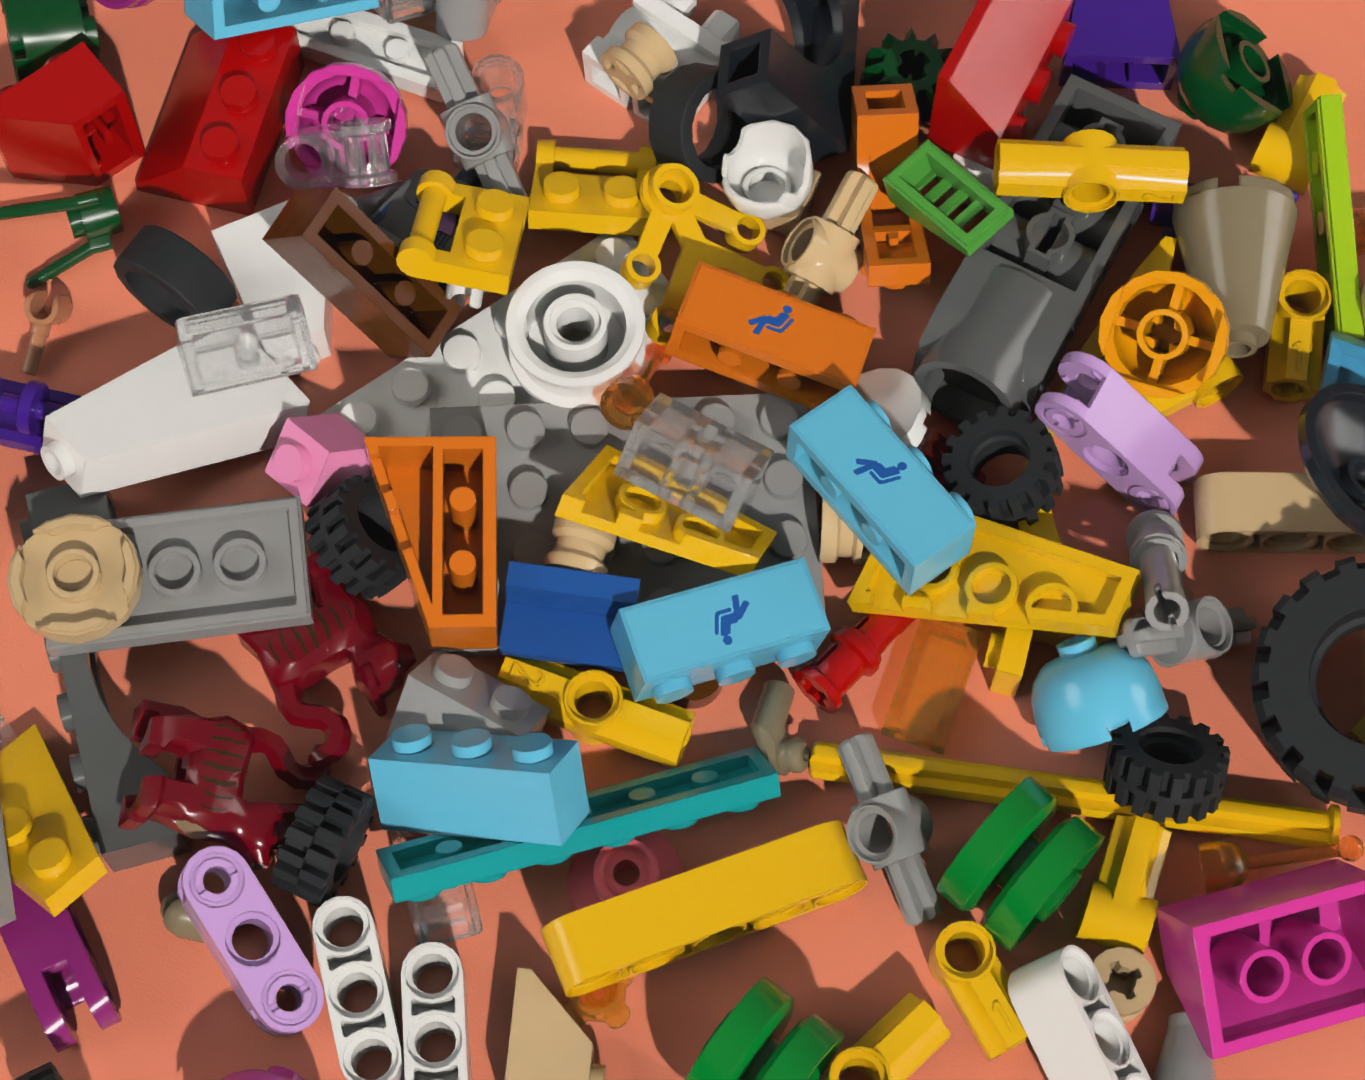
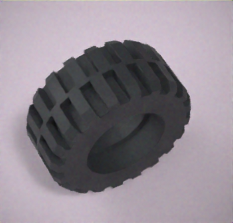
[1251,556,1365,815]

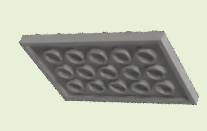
[430,393,826,658]

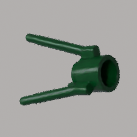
[0,185,124,289]

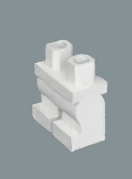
[582,0,740,124]

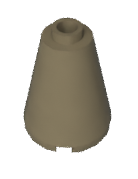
[1172,175,1298,358]

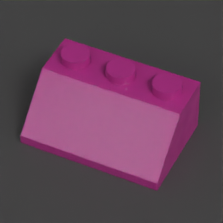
[1156,859,1365,1060]

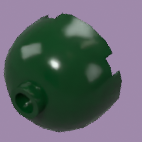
[1177,9,1293,134]

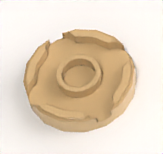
[7,513,144,644]

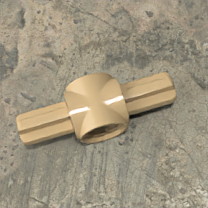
[781,170,878,305]

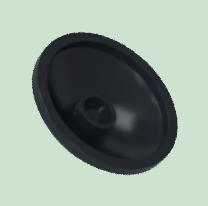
[1298,383,1365,538]

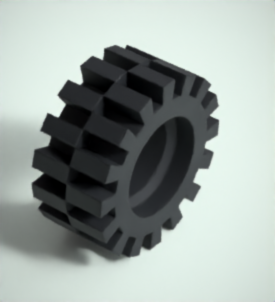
[271,775,377,907]

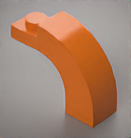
[851,83,931,289]

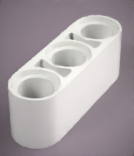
[312,896,405,1080]
[401,942,472,1080]
[1008,945,1151,1080]

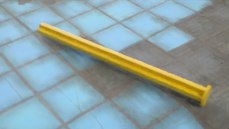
[809,741,1341,858]

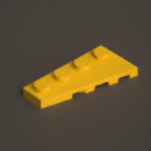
[847,515,1143,638]

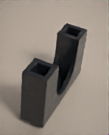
[716,0,860,162]

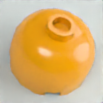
[1098,270,1230,399]

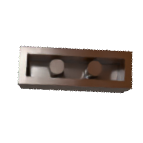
[262,186,462,358]

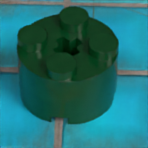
[0,0,100,83]

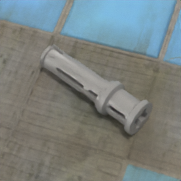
[1125,509,1189,632]

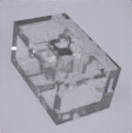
[613,392,774,533]

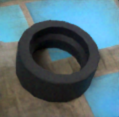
[649,63,748,184]
[113,225,237,336]

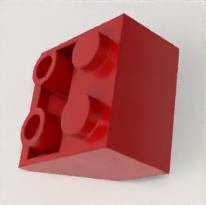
[0,41,146,186]

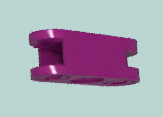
[0,882,122,1052]

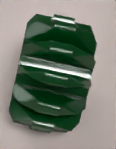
[860,27,953,126]

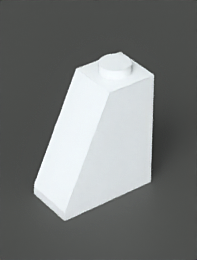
[211,185,333,375]

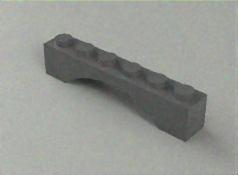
[20,484,192,872]

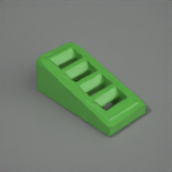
[883,139,1014,257]

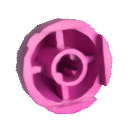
[285,62,408,185]

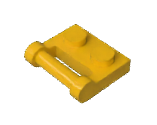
[528,139,658,237]
[396,170,530,295]

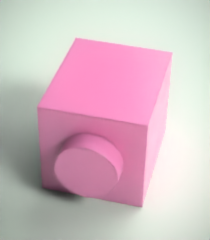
[264,413,370,506]

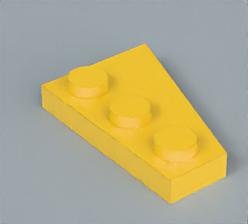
[554,445,778,575]
[0,724,108,917]

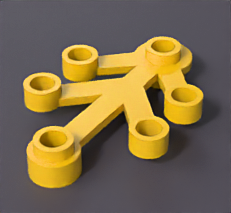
[620,163,790,383]

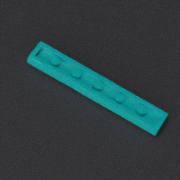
[376,746,781,904]

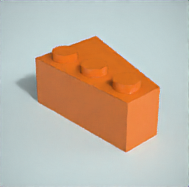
[363,436,498,649]

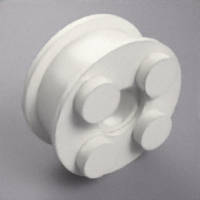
[505,261,646,409]

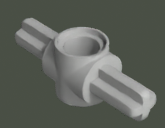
[425,43,530,206]
[1117,596,1257,668]
[838,733,942,926]

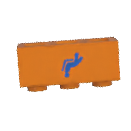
[664,261,876,409]

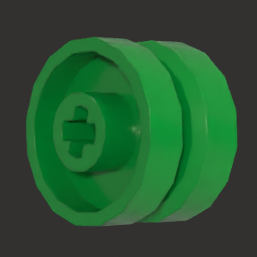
[936,776,1105,952]
[685,977,845,1080]

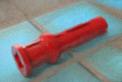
[793,613,916,714]

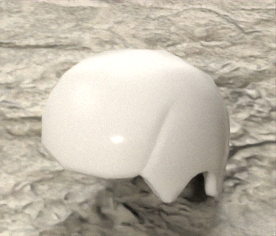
[721,119,814,220]

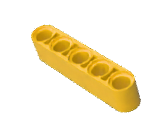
[540,820,868,997]

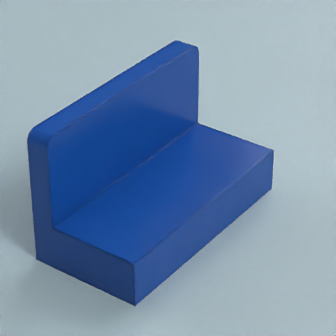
[499,561,641,672]

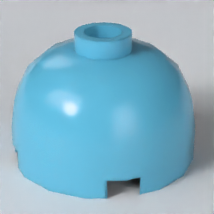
[1031,635,1169,752]

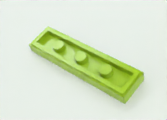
[1303,94,1364,350]

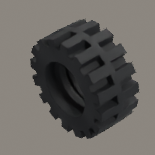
[941,407,1064,530]
[305,475,407,599]
[1103,712,1230,824]

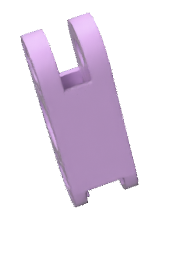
[1035,351,1204,516]
[177,846,324,1036]

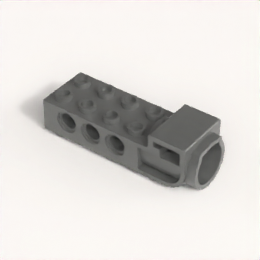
[911,74,1182,425]

